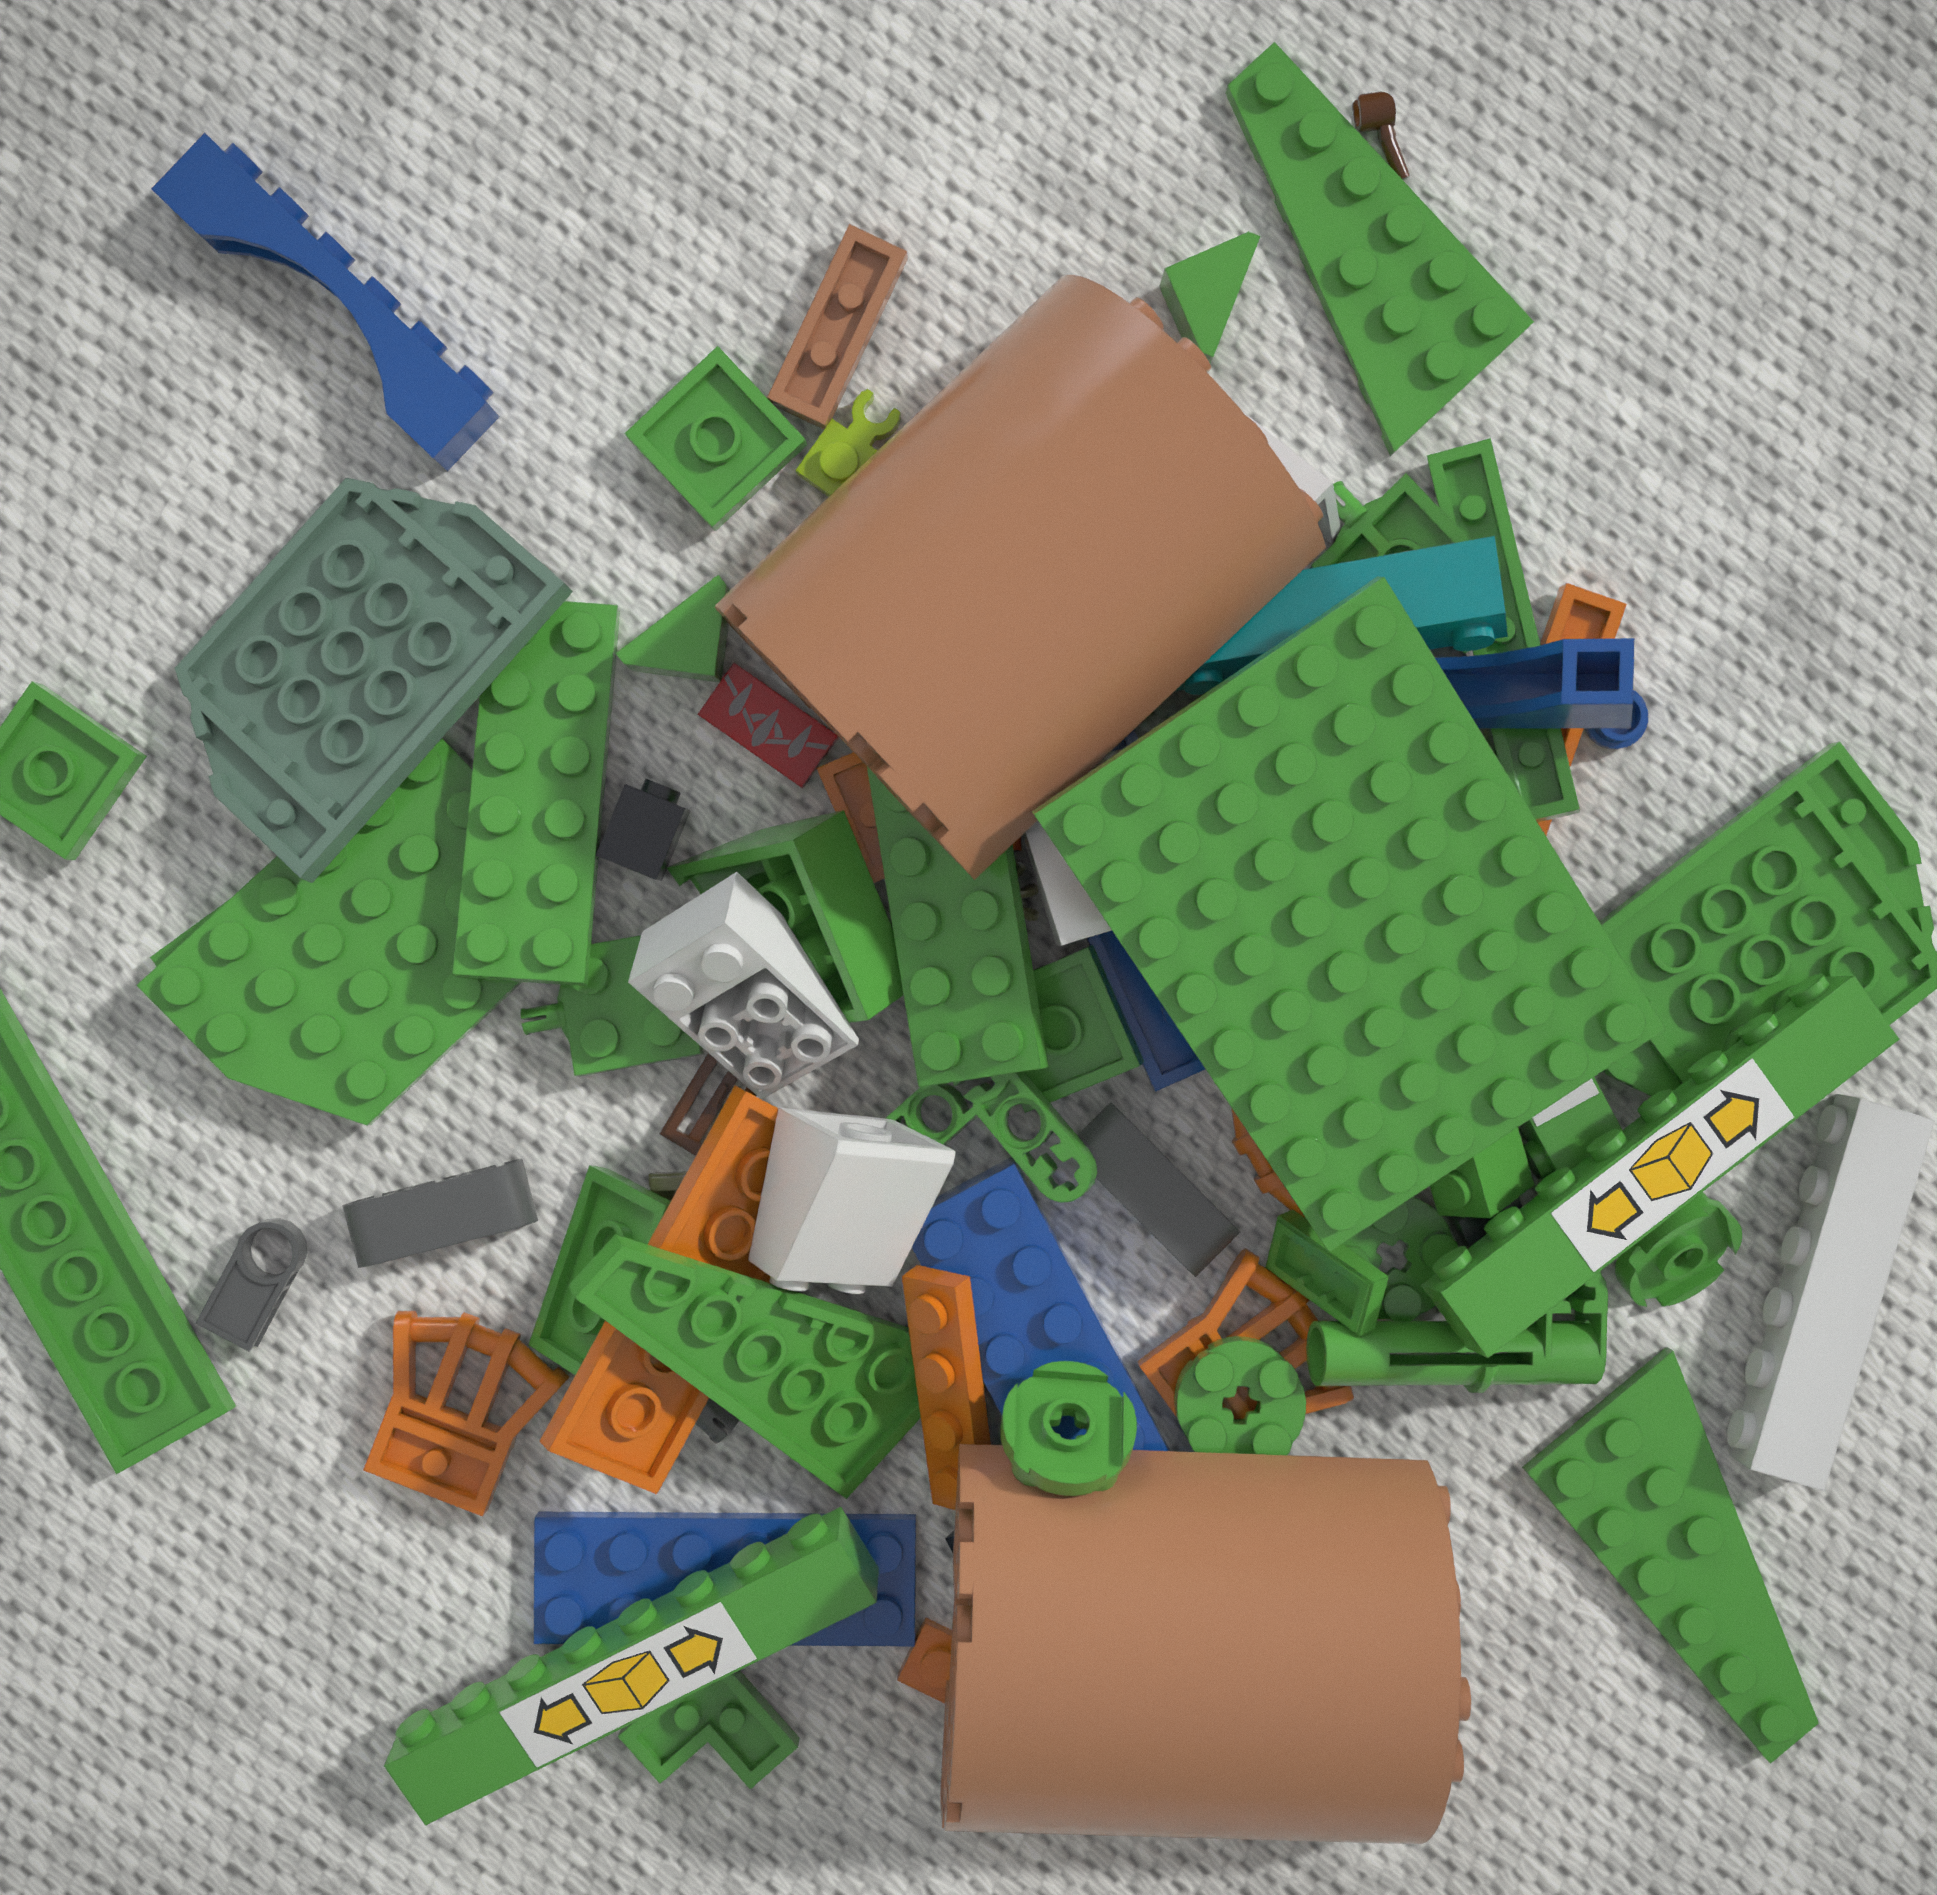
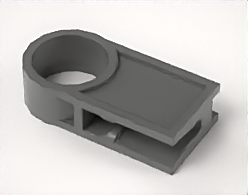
[195,1218,308,1352]

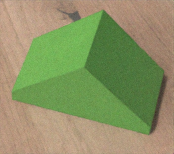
[1159,231,1261,364]
[616,575,730,683]

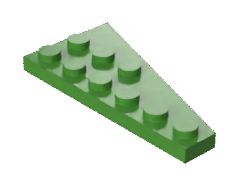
[1225,42,1534,457]
[568,1234,921,1499]
[1522,1347,1819,1764]

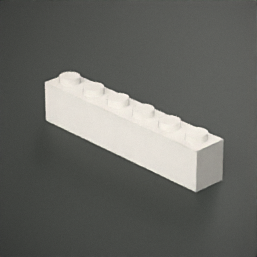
[1727,1094,1935,1491]

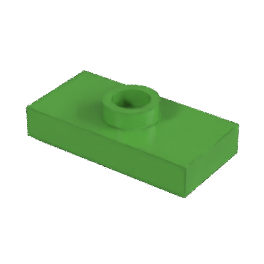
[1265,1210,1389,1336]

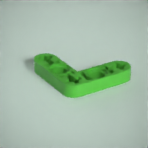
[885,1072,1097,1203]

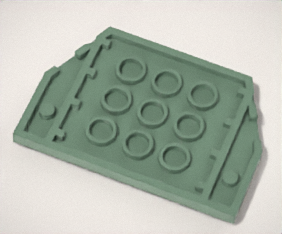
[175,478,573,883]

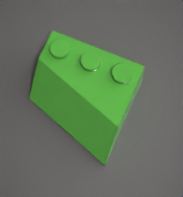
[667,810,903,1023]

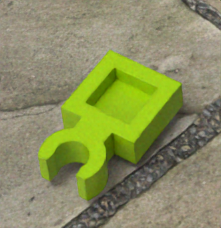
[795,388,901,497]

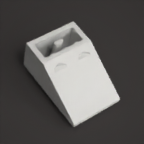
[628,872,859,1099]

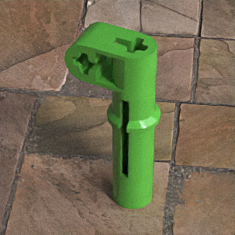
[1306,1272,1608,1393]

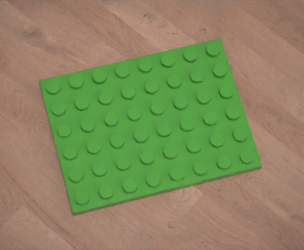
[1032,576,1666,1252]

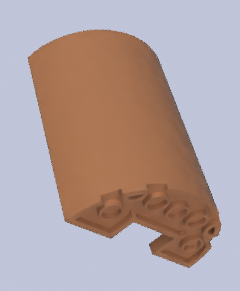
[715,274,1326,880]
[940,1444,1471,1844]

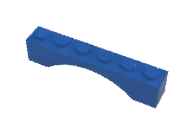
[151,133,500,471]
[1435,638,1635,728]

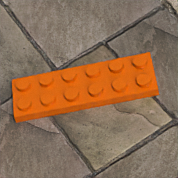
[540,1085,778,1494]

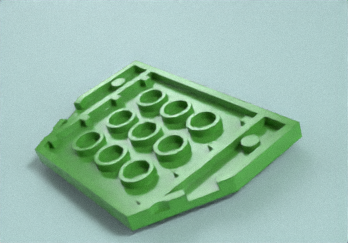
[136,739,522,1126]
[1599,741,1937,1096]

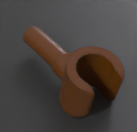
[1352,91,1410,180]

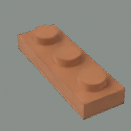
[767,224,908,430]

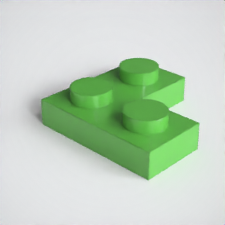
[618,1670,800,1789]

